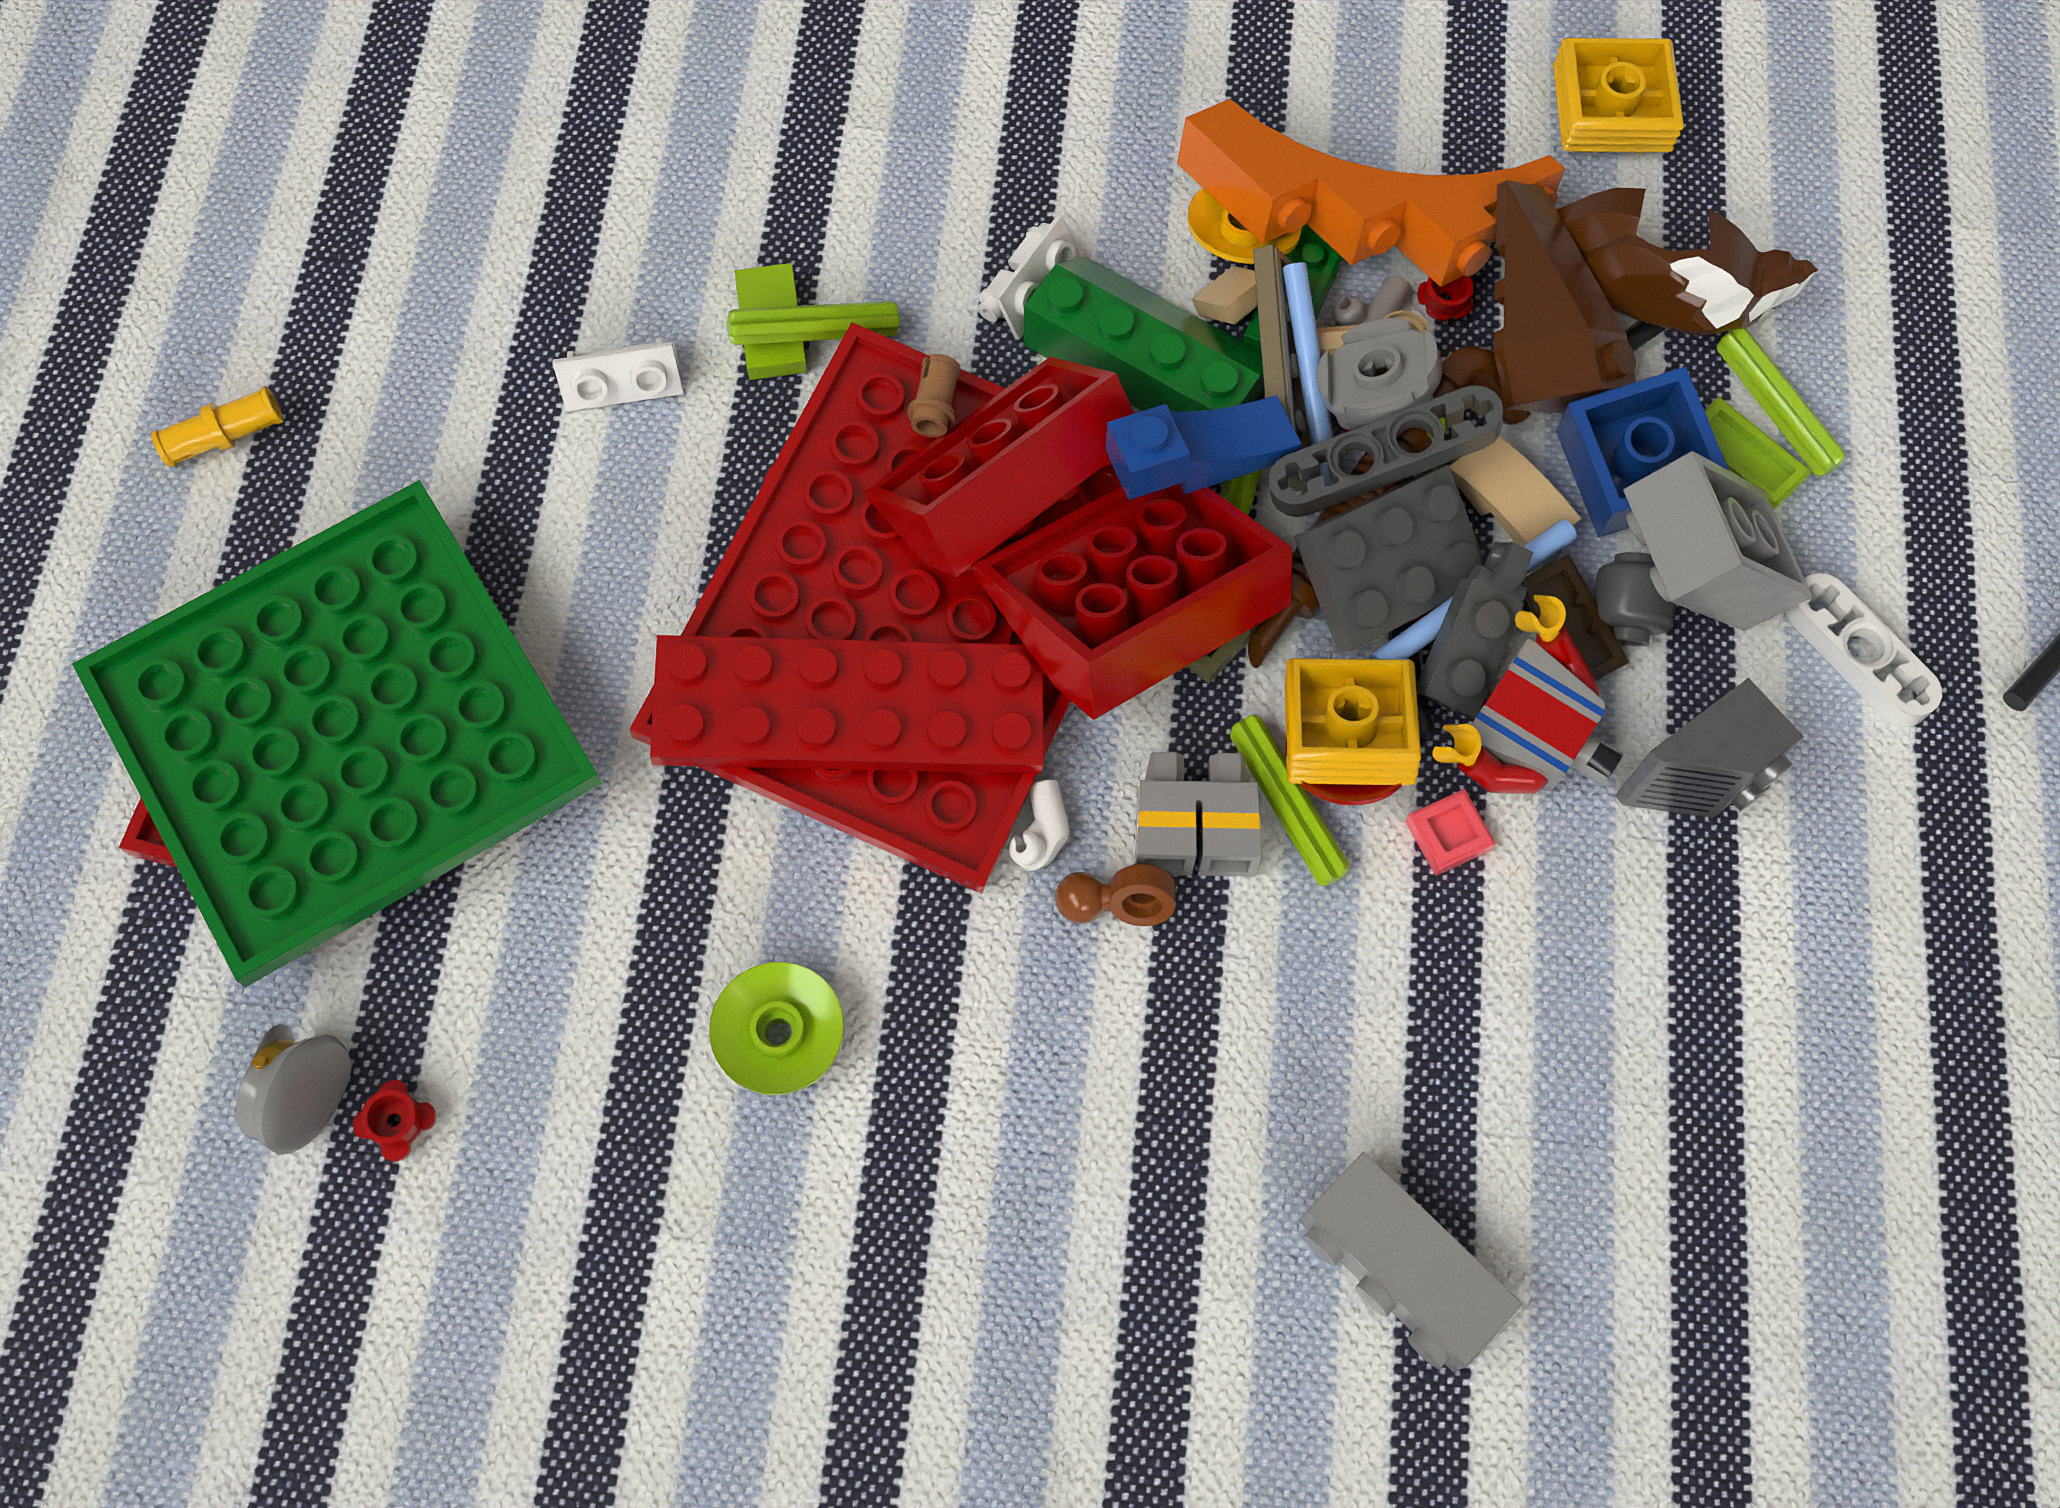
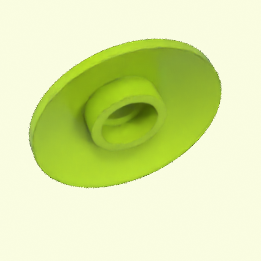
[709,962,844,1095]

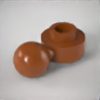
[1055,863,1176,926]

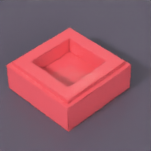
[1405,789,1496,876]

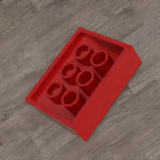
[973,484,1292,720]

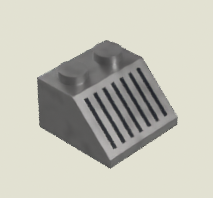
[1615,678,1804,818]

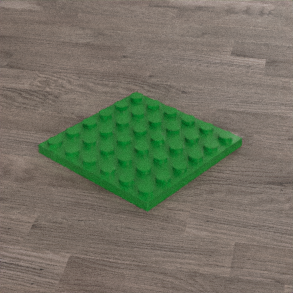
[72,480,602,987]

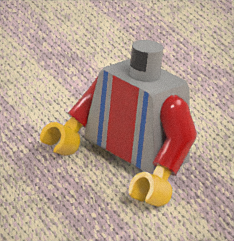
[1433,594,1623,794]

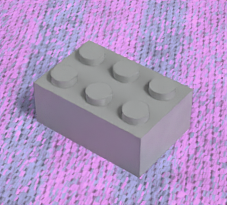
[1623,451,1813,631]

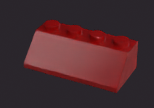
[864,357,1134,577]

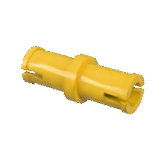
[151,386,284,468]

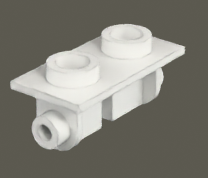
[978,214,1081,340]
[553,337,683,412]

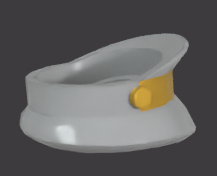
[236,1024,352,1155]

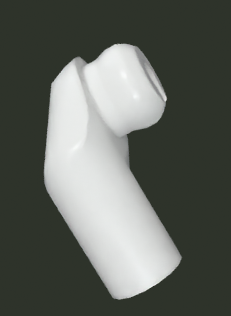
[1009,780,1070,871]

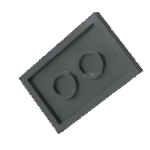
[1293,464,1485,652]

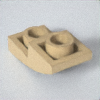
[1449,436,1581,547]

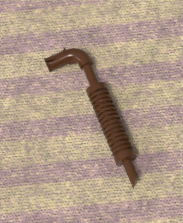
[1248,345,1531,668]

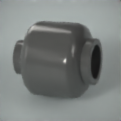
[1594,552,1676,646]

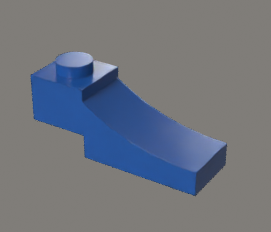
[1105,395,1302,500]

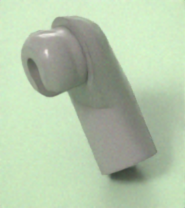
[1332,276,1411,326]

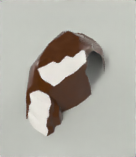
[1556,187,1818,337]

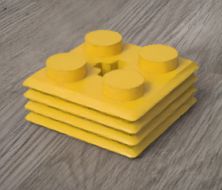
[1553,38,1684,153]
[1284,658,1421,785]

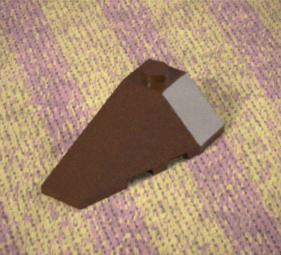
[1494,180,1636,413]

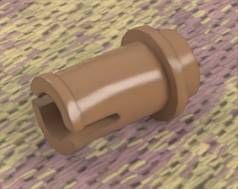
[907,354,961,437]

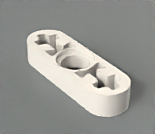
[1785,573,1942,727]

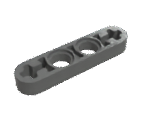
[1268,385,1504,517]

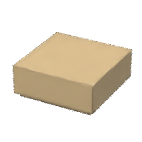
[1191,266,1258,325]

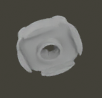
[1316,318,1443,430]

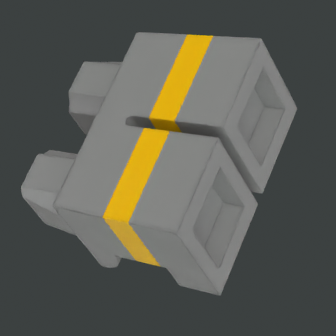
[1134,752,1263,877]

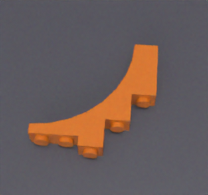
[1177,99,1566,287]

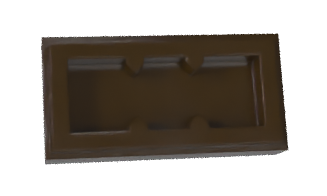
[1521,554,1630,680]

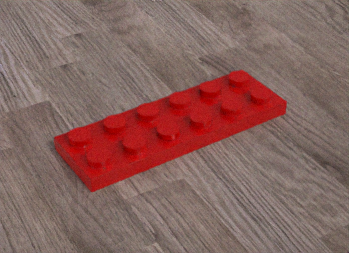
[650,635,1044,774]

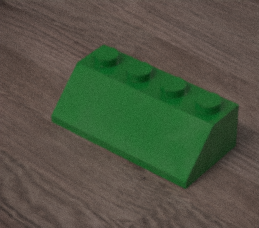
[1024,256,1265,412]

